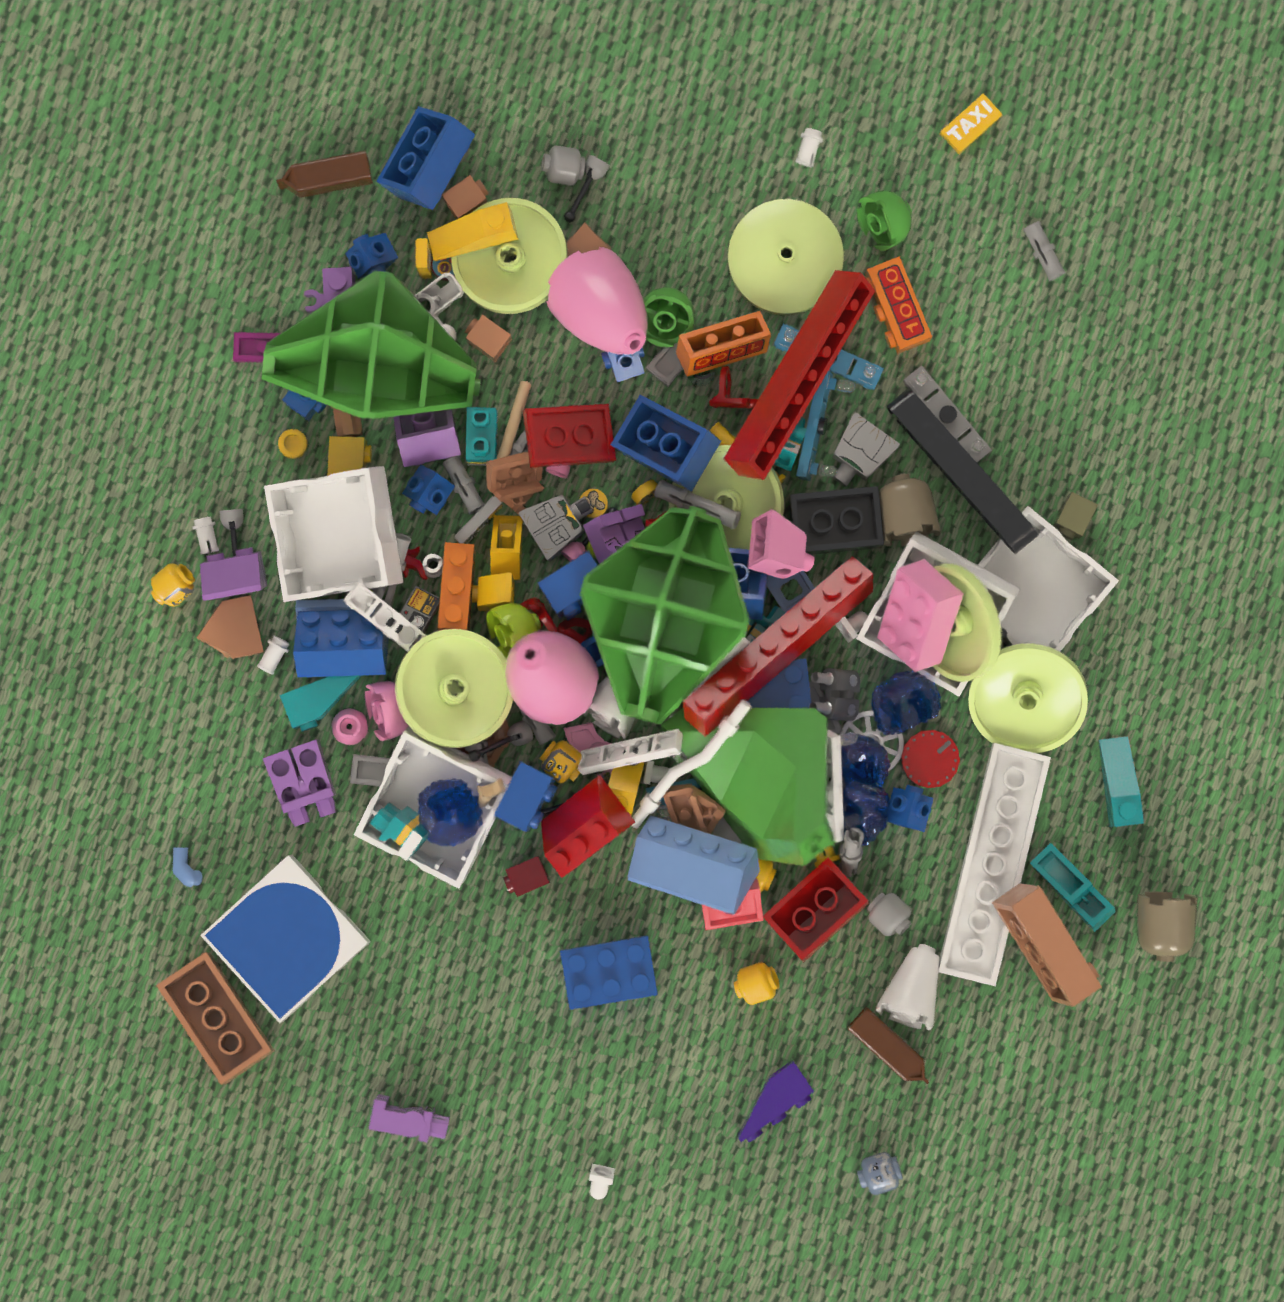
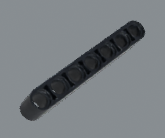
[886,388,1039,554]

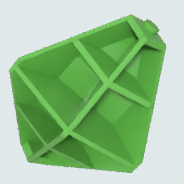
[261,271,481,419]
[580,506,749,724]
[661,707,835,866]

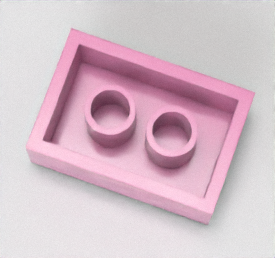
[877,559,963,672]

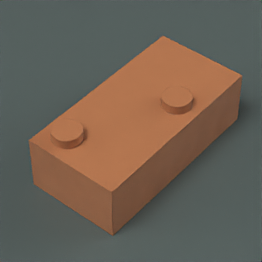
[992,883,1102,1007]
[156,952,275,1085]

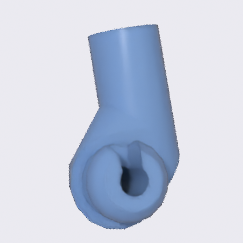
[173,848,203,887]

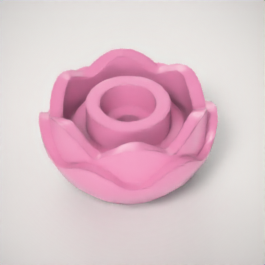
[331,708,368,745]

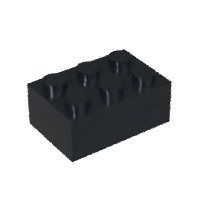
[789,486,884,555]

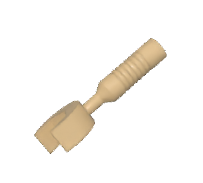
[476,779,506,808]

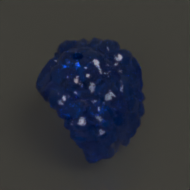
[871,671,941,735]
[840,734,891,788]
[842,777,890,846]
[418,778,483,847]

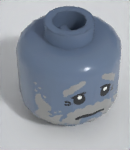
[857,1152,903,1195]

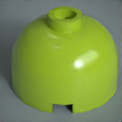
[486,603,541,660]

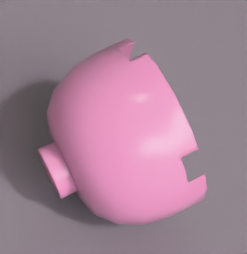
[364,681,409,741]

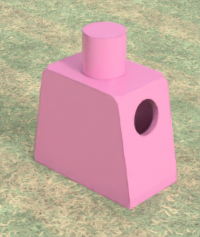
[748,509,815,579]

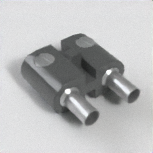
[809,668,860,721]

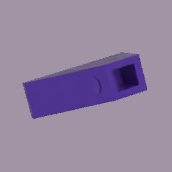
[738,1060,814,1142]

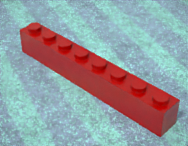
[723,270,875,480]
[683,556,873,737]

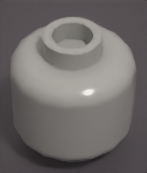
[541,145,585,186]
[867,893,912,936]

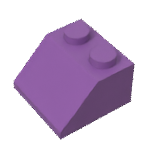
[393,409,461,467]
[200,547,267,601]

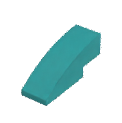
[1030,843,1116,932]

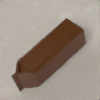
[276,150,373,198]
[847,1006,929,1084]

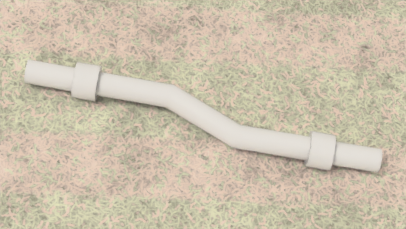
[632,700,751,829]

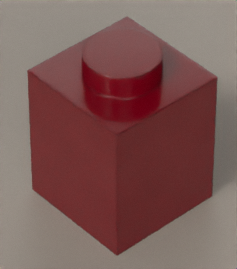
[503,856,551,897]

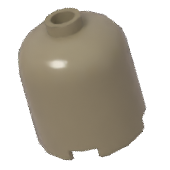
[879,474,941,546]
[1137,891,1198,962]

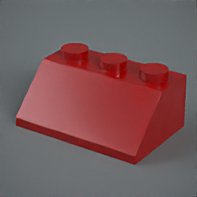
[541,775,636,878]
[762,857,869,963]

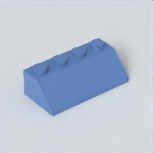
[628,815,760,915]

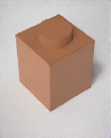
[442,175,489,219]
[465,315,512,362]

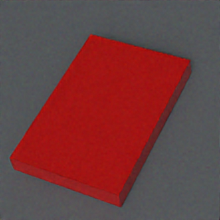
[523,404,616,468]

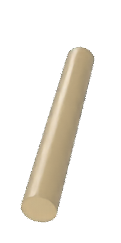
[497,381,531,459]

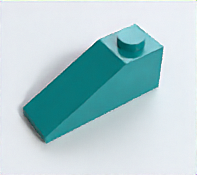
[280,675,362,732]
[1098,736,1144,827]

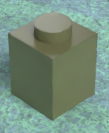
[1053,492,1098,540]

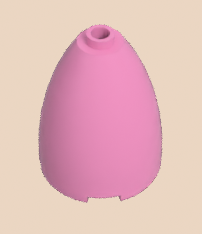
[546,247,647,354]
[505,631,599,725]

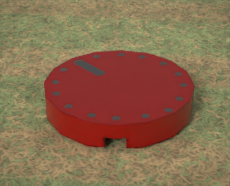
[901,730,960,788]

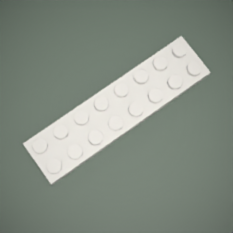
[938,743,1051,986]

